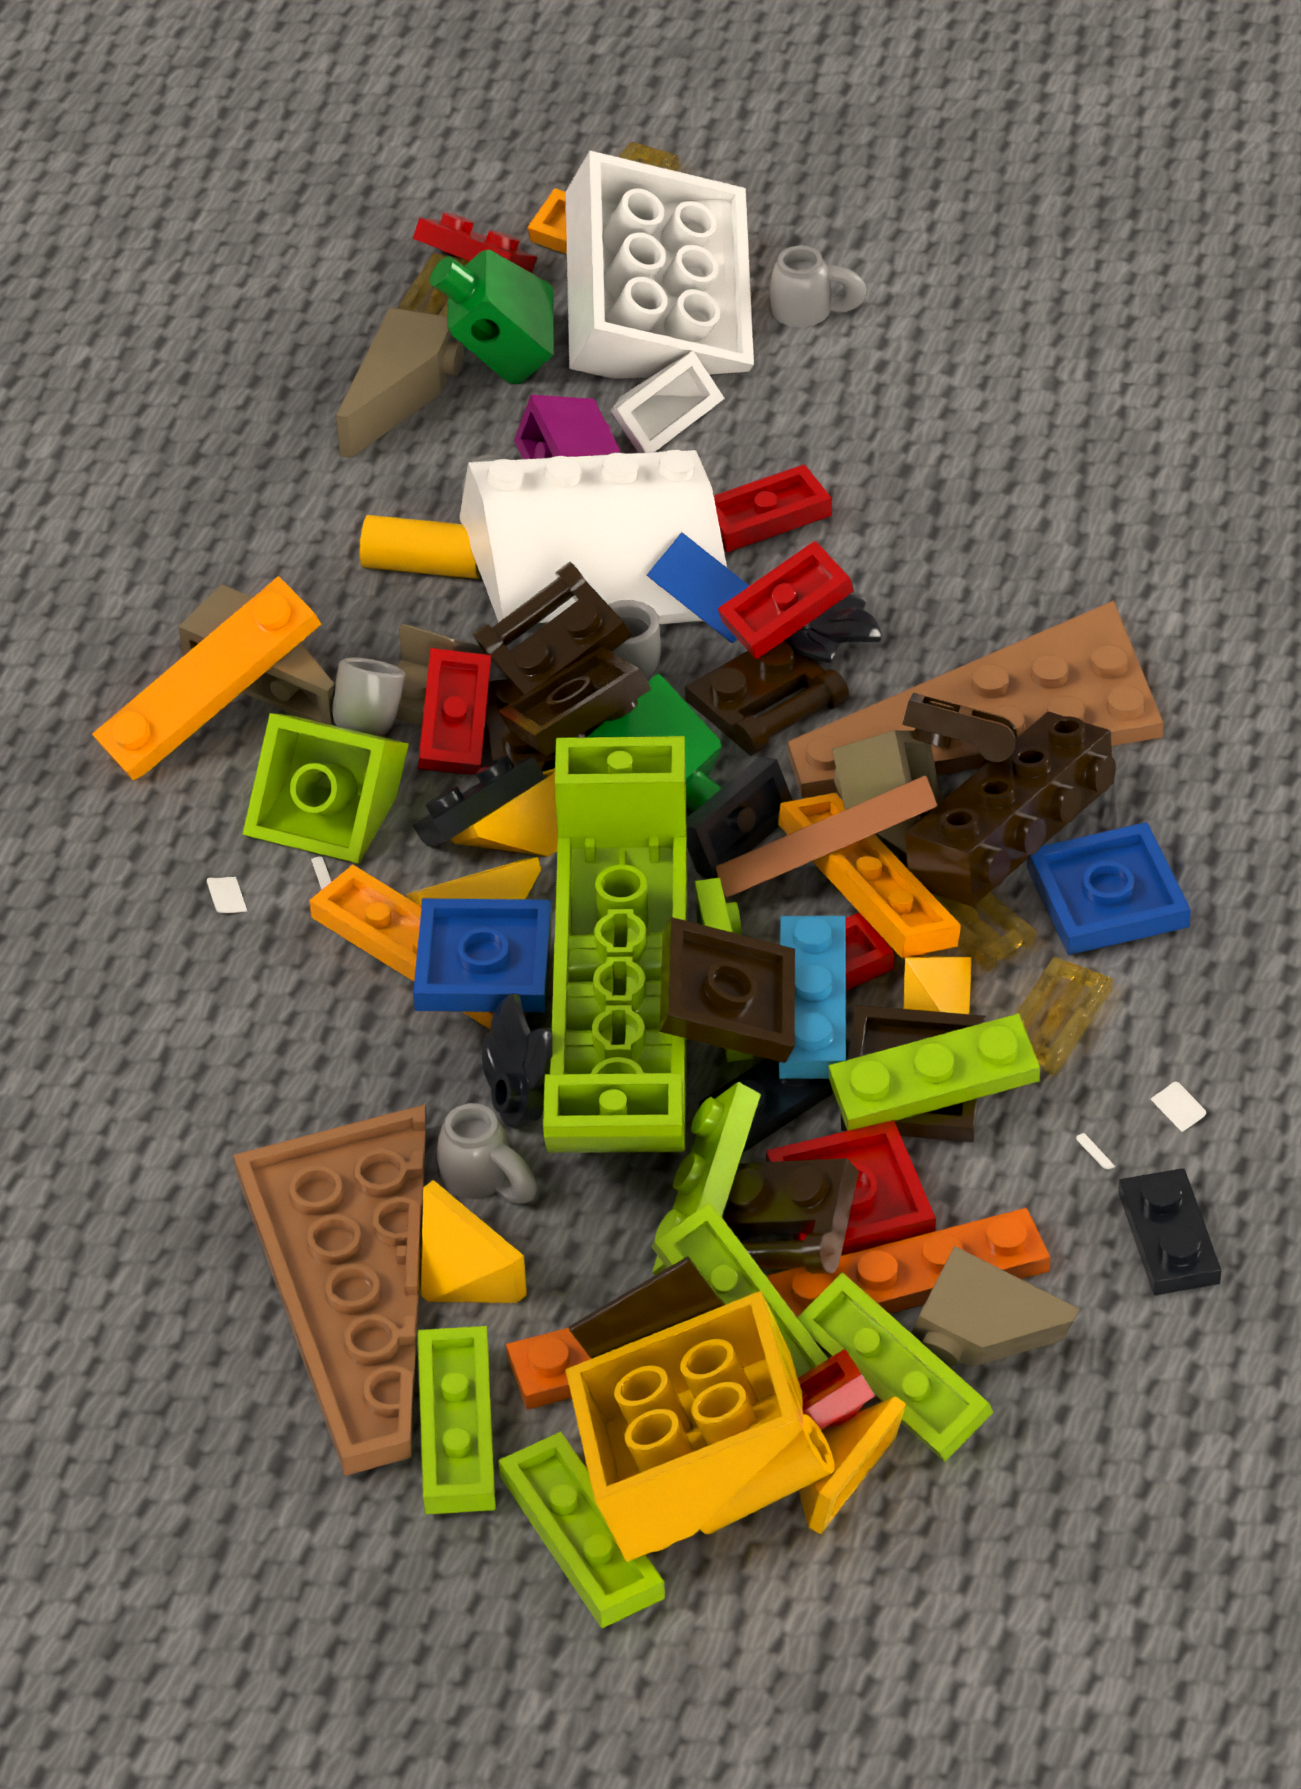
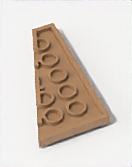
[788,600,1164,798]
[233,1104,427,1476]

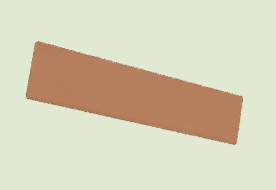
[716,776,937,898]

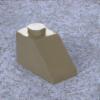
[832,730,943,854]
[911,1246,1079,1367]

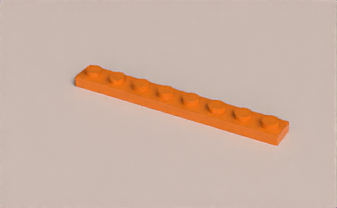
[506,1208,1051,1410]

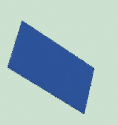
[646,532,749,643]

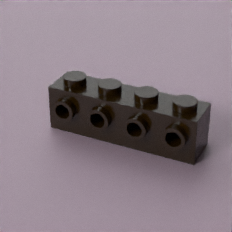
[905,711,1116,907]

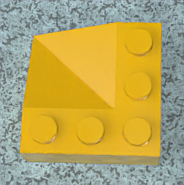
[565,1291,803,1562]

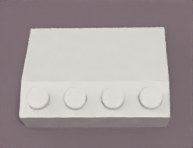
[566,151,754,379]
[459,450,727,633]

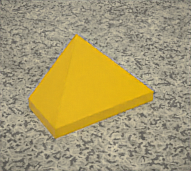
[450,768,558,857]
[406,857,541,907]
[904,955,971,1014]
[421,1180,527,1303]
[799,1396,906,1534]

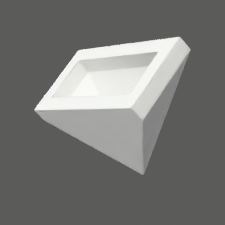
[611,351,725,453]

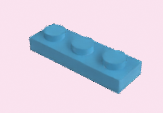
[779,916,846,1079]

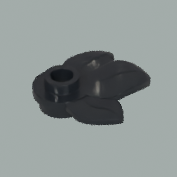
[787,594,882,663]
[482,993,552,1127]

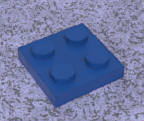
[1027,822,1191,955]
[413,898,552,1013]

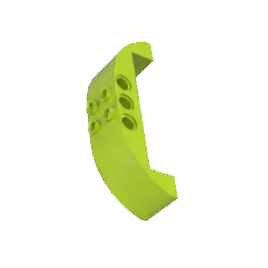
[543,736,687,1153]

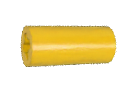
[360,515,480,579]
[700,1414,835,1535]

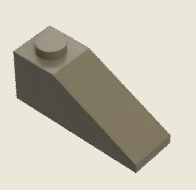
[336,307,464,458]
[178,584,337,726]

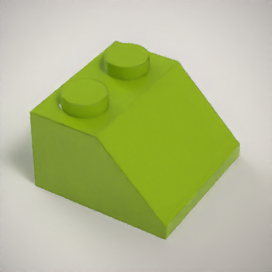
[242,713,409,863]

